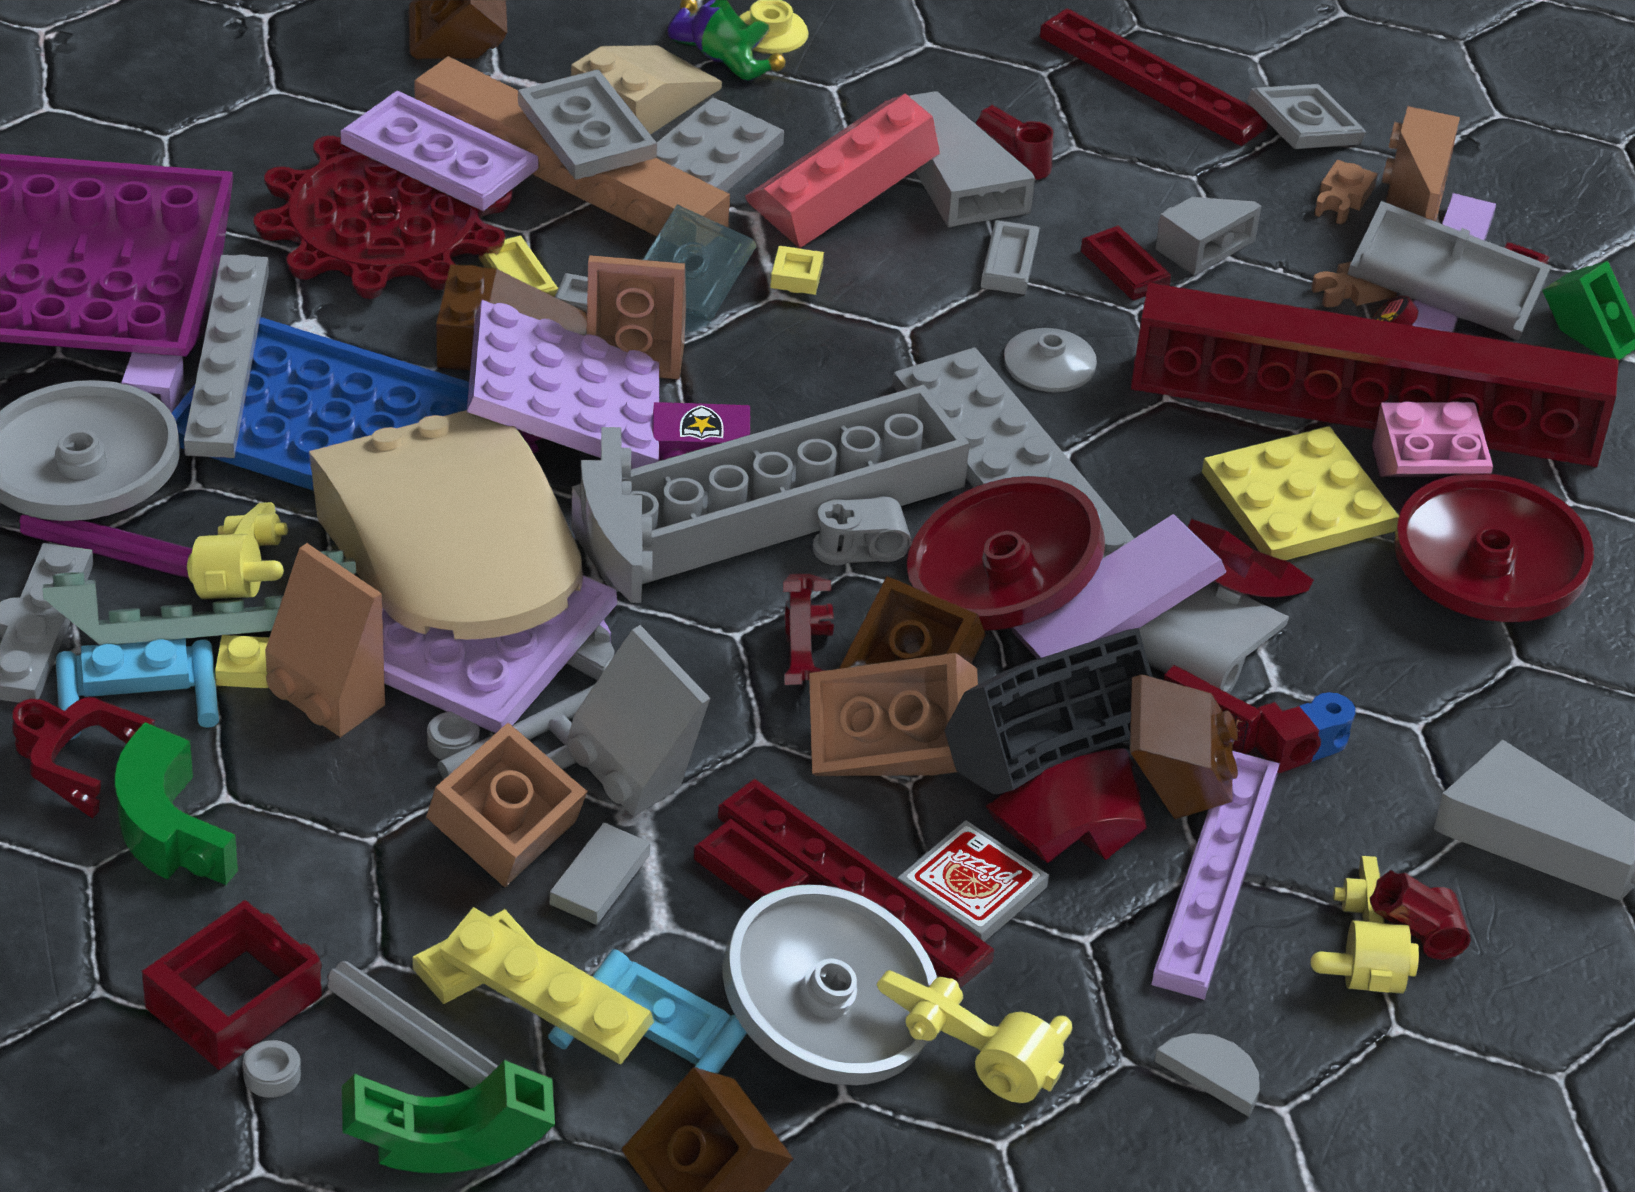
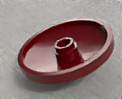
[1394,473,1594,622]
[907,476,1105,631]

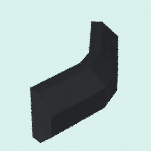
[944,628,1153,795]

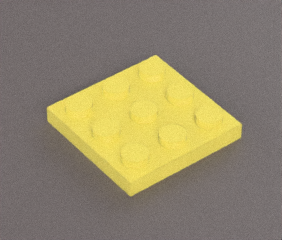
[1202,426,1399,561]

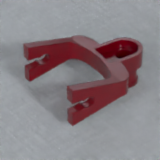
[783,574,834,685]
[12,697,155,819]

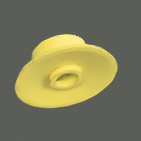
[739,0,808,54]

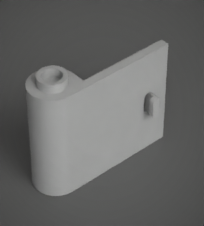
[1139,582,1289,693]

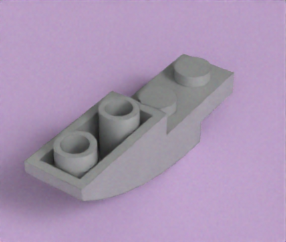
[580,427,653,603]

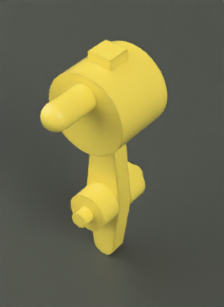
[187,502,288,600]
[1310,856,1419,994]
[877,970,1072,1103]

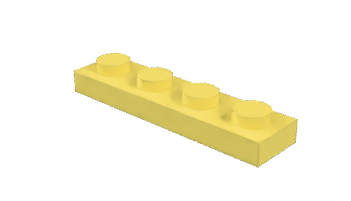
[440,907,654,1065]

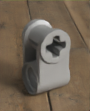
[813,496,912,565]

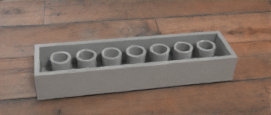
[571,385,970,592]

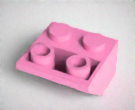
[1372,402,1493,477]

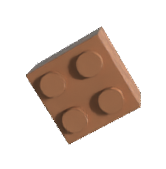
[426,722,587,887]

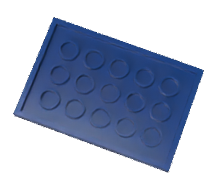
[172,317,469,491]

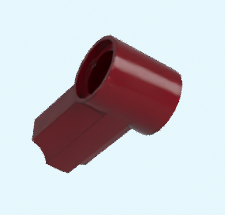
[975,105,1054,180]
[1370,870,1471,959]

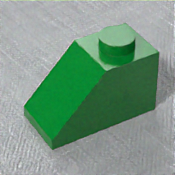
[1542,261,1635,360]

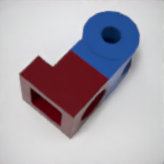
[1255,692,1355,774]

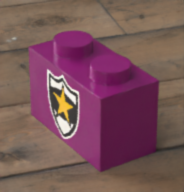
[653,402,750,461]

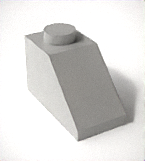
[1155,197,1261,276]

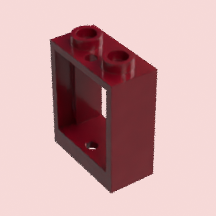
[142,900,322,1070]

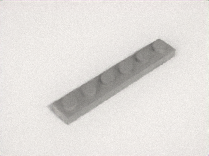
[184,255,269,458]

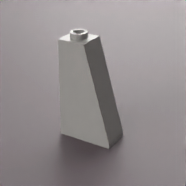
[909,91,1035,227]
[1434,739,1635,901]

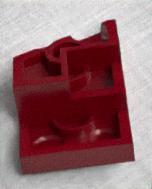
[1187,519,1314,597]
[986,748,1147,863]

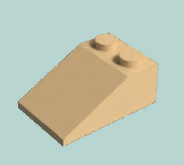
[571,46,722,134]

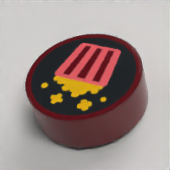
[1372,295,1419,326]

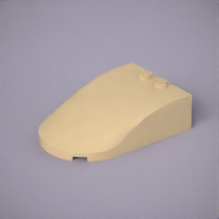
[309,410,583,640]

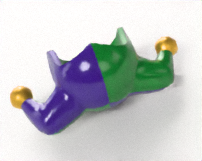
[668,0,785,81]

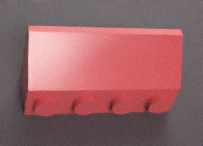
[745,94,940,249]

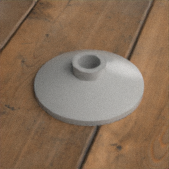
[1004,328,1097,392]

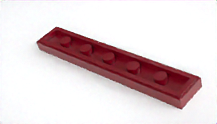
[1039,8,1268,147]
[718,778,995,989]

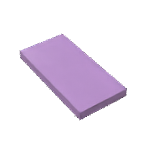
[341,91,538,211]
[1011,514,1226,659]

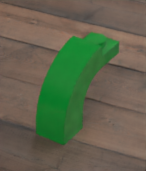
[115,722,238,885]
[341,1060,555,1173]

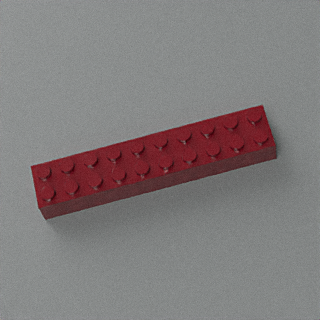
[1131,283,1619,467]

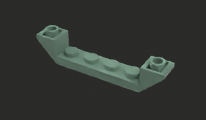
[42,550,356,645]

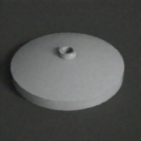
[0,380,180,521]
[722,885,937,1085]

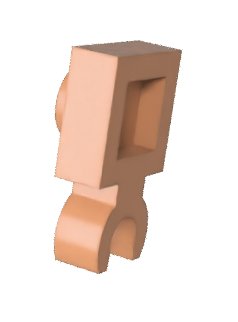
[1314,160,1378,224]
[1311,262,1397,307]

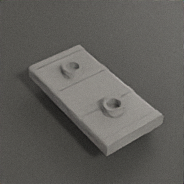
[1348,201,1551,341]

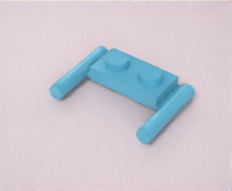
[56,638,219,740]
[548,949,747,1074]

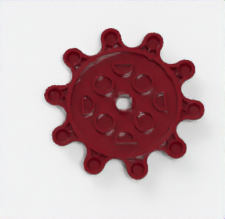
[254,136,512,299]

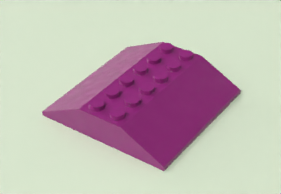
[0,154,233,356]

